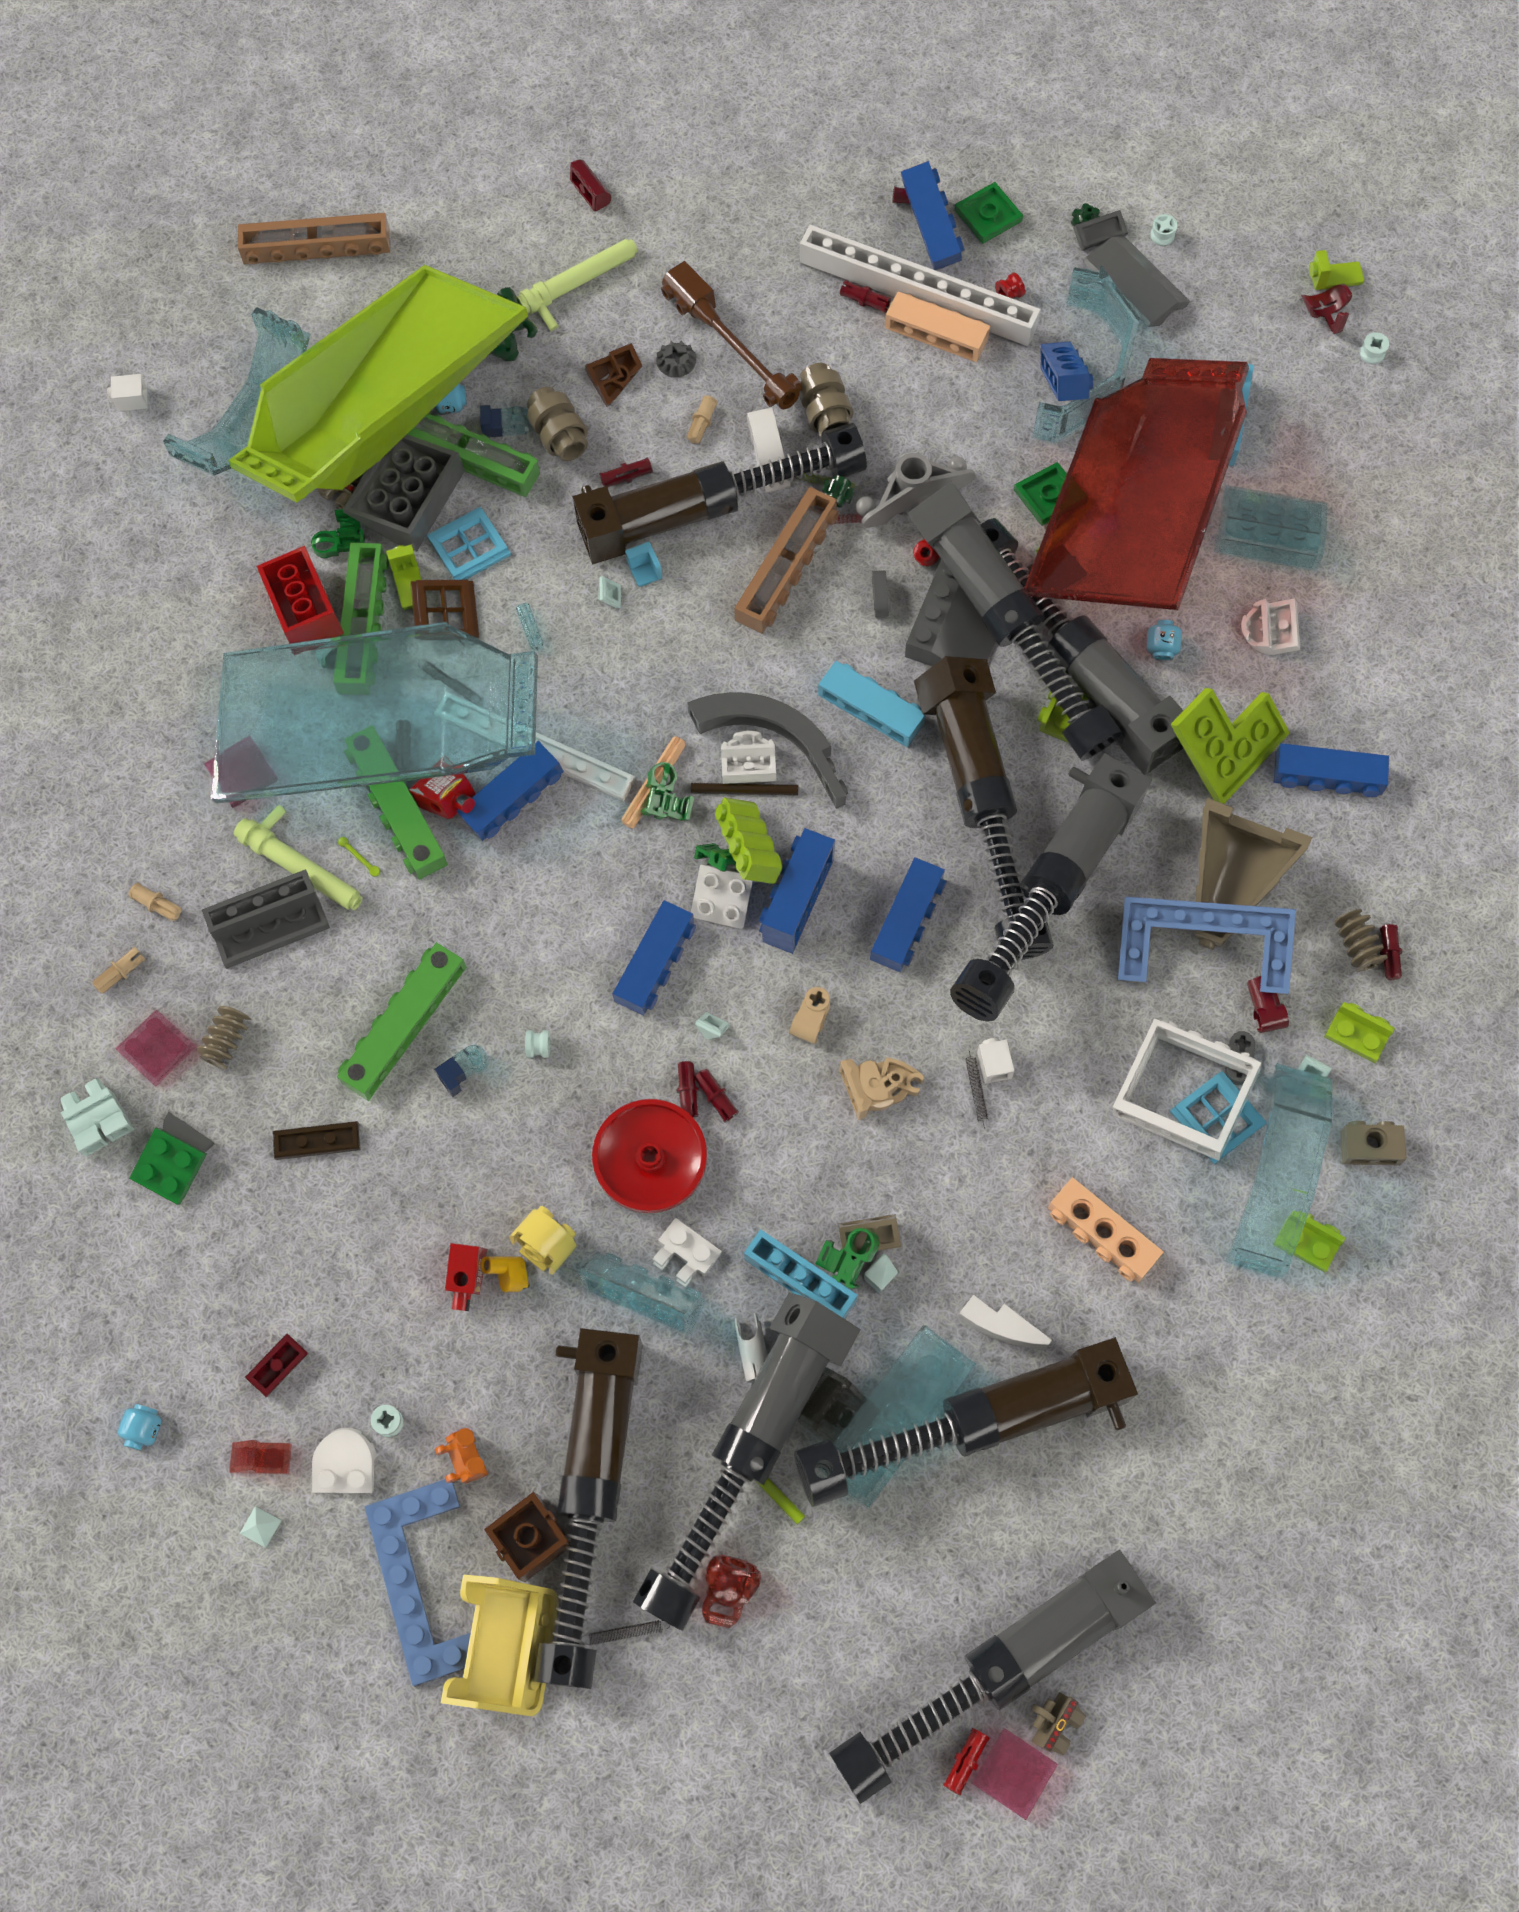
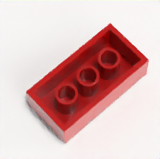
[256,545,344,654]

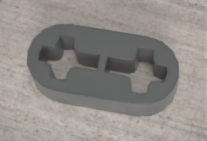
[872,570,889,618]
[1225,1031,1255,1085]

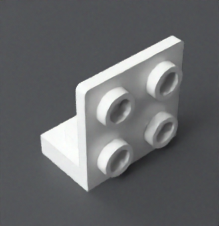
[691,859,756,929]

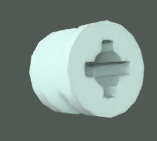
[1150,214,1178,246]
[1360,332,1389,364]
[525,1030,551,1058]
[371,1405,404,1437]

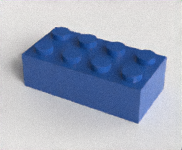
[759,828,835,954]

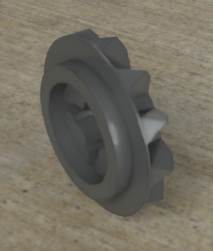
[656,340,696,377]

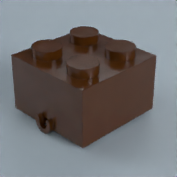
[484,1492,571,1582]

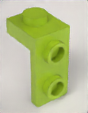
[1309,250,1364,290]
[386,544,428,610]

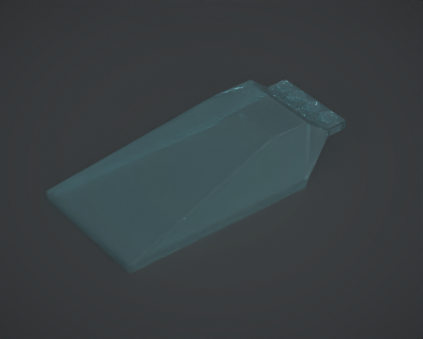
[211,622,538,804]

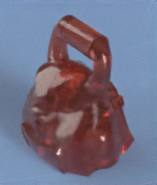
[702,1554,761,1628]

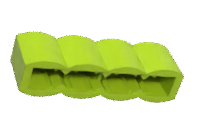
[715,797,782,884]

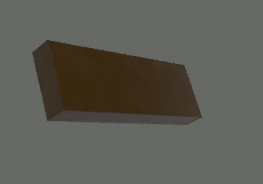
[273,1121,361,1160]

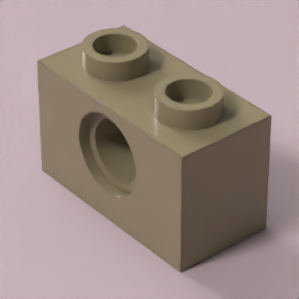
[1340,1121,1407,1166]

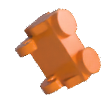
[434,1428,488,1484]

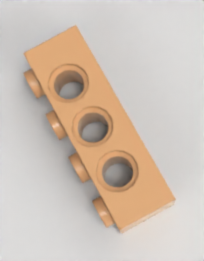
[1048,1177,1164,1283]

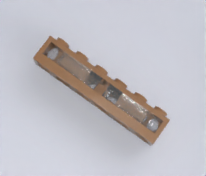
[238,213,390,264]
[734,487,839,634]

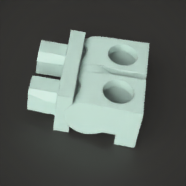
[60,1078,135,1157]

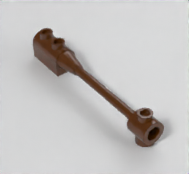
[661,261,802,410]

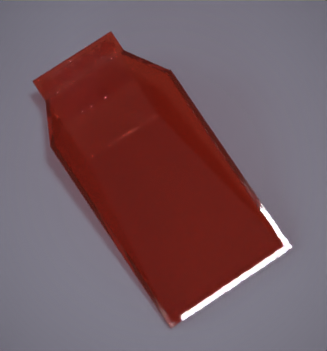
[1024,358,1249,610]

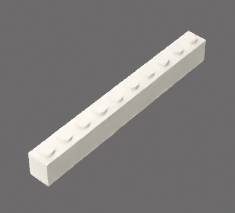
[800,225,1040,346]

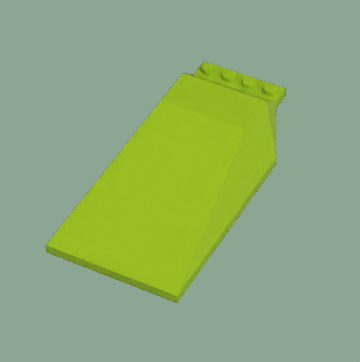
[228,264,528,503]

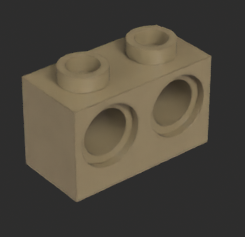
[839,1214,901,1253]

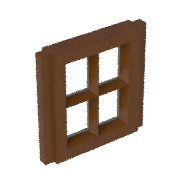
[410,580,479,641]

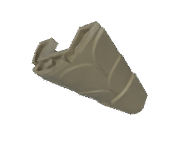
[1195,798,1313,950]

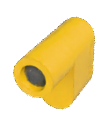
[480,1256,530,1292]

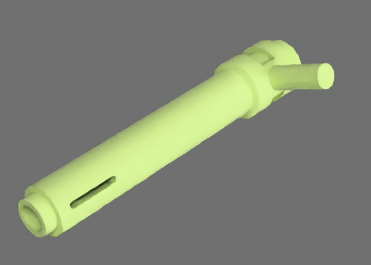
[516,239,638,331]
[234,805,363,910]

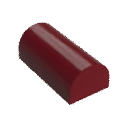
[570,159,612,212]
[245,1333,309,1398]

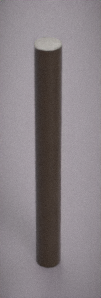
[691,783,799,795]

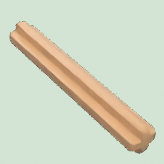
[622,736,685,828]

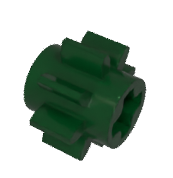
[821,475,854,508]

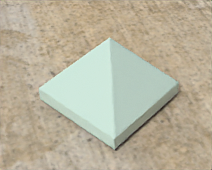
[598,576,621,608]
[695,1012,730,1040]
[1293,1055,1332,1091]
[240,1506,282,1548]

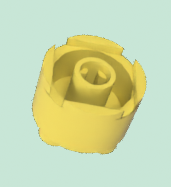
[509,1206,577,1275]

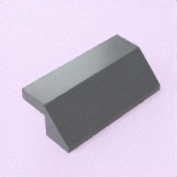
[1083,236,1190,327]
[202,869,330,969]

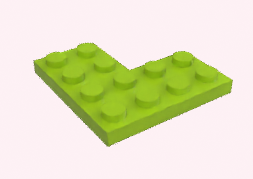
[1170,688,1290,804]

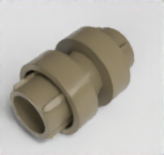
[799,363,854,437]
[527,387,588,461]

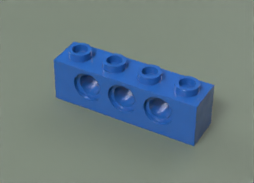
[1040,341,1093,401]

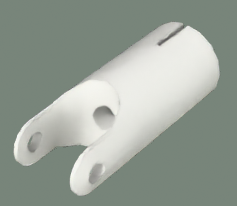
[735,1313,767,1383]

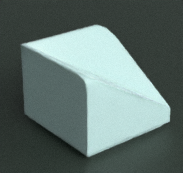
[864,1253,898,1294]

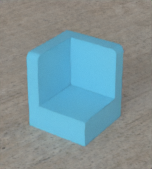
[625,542,663,587]

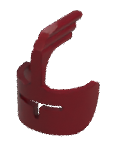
[1301,284,1352,334]

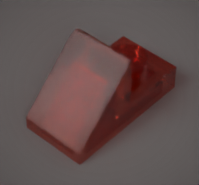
[229,1440,292,1475]

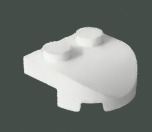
[1241,598,1300,655]
[721,731,777,784]
[312,1428,376,1493]

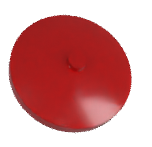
[592,1099,707,1213]

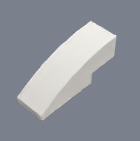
[747,407,791,493]
[958,1295,1052,1349]

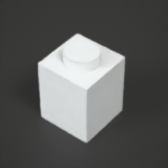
[107,374,148,411]
[977,1038,1014,1084]

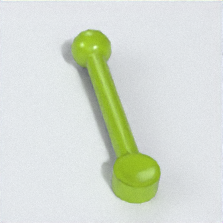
[338,837,380,877]

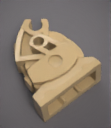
[839,1057,924,1120]

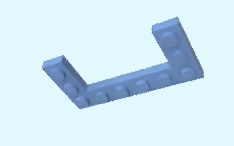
[1118,897,1296,994]
[364,1479,471,1686]

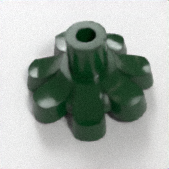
[1071,203,1100,226]

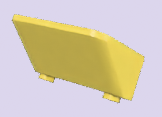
[441,1575,559,1716]

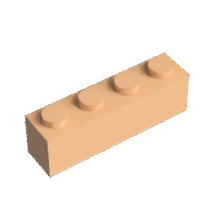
[885,291,990,362]

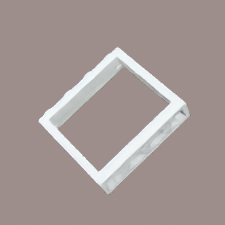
[1113,1019,1261,1161]

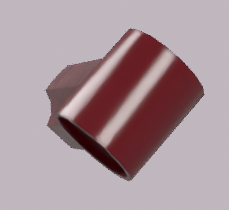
[1247,976,1289,1033]

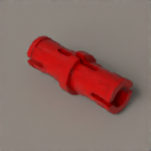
[943,1728,990,1796]

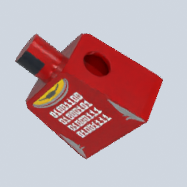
[409,756,476,819]
[445,1243,488,1311]

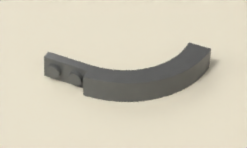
[687,692,848,809]

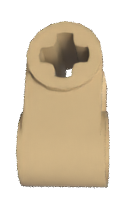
[789,987,830,1044]

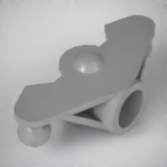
[856,453,975,528]

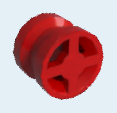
[995,272,1026,299]

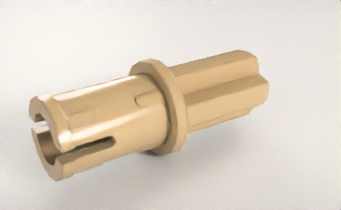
[686,395,718,444]
[128,883,182,921]
[92,947,146,993]

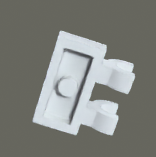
[653,1218,722,1288]

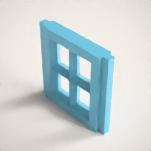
[427,507,511,580]
[1170,1071,1267,1164]

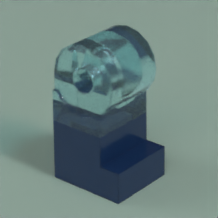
[480,405,529,437]
[434,1045,488,1098]

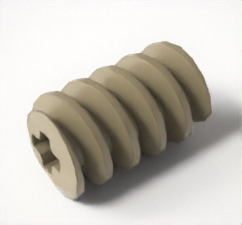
[1334,909,1388,972]
[196,1006,252,1070]

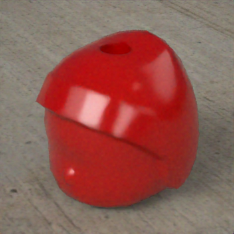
[913,539,940,567]

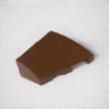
[585,343,642,407]

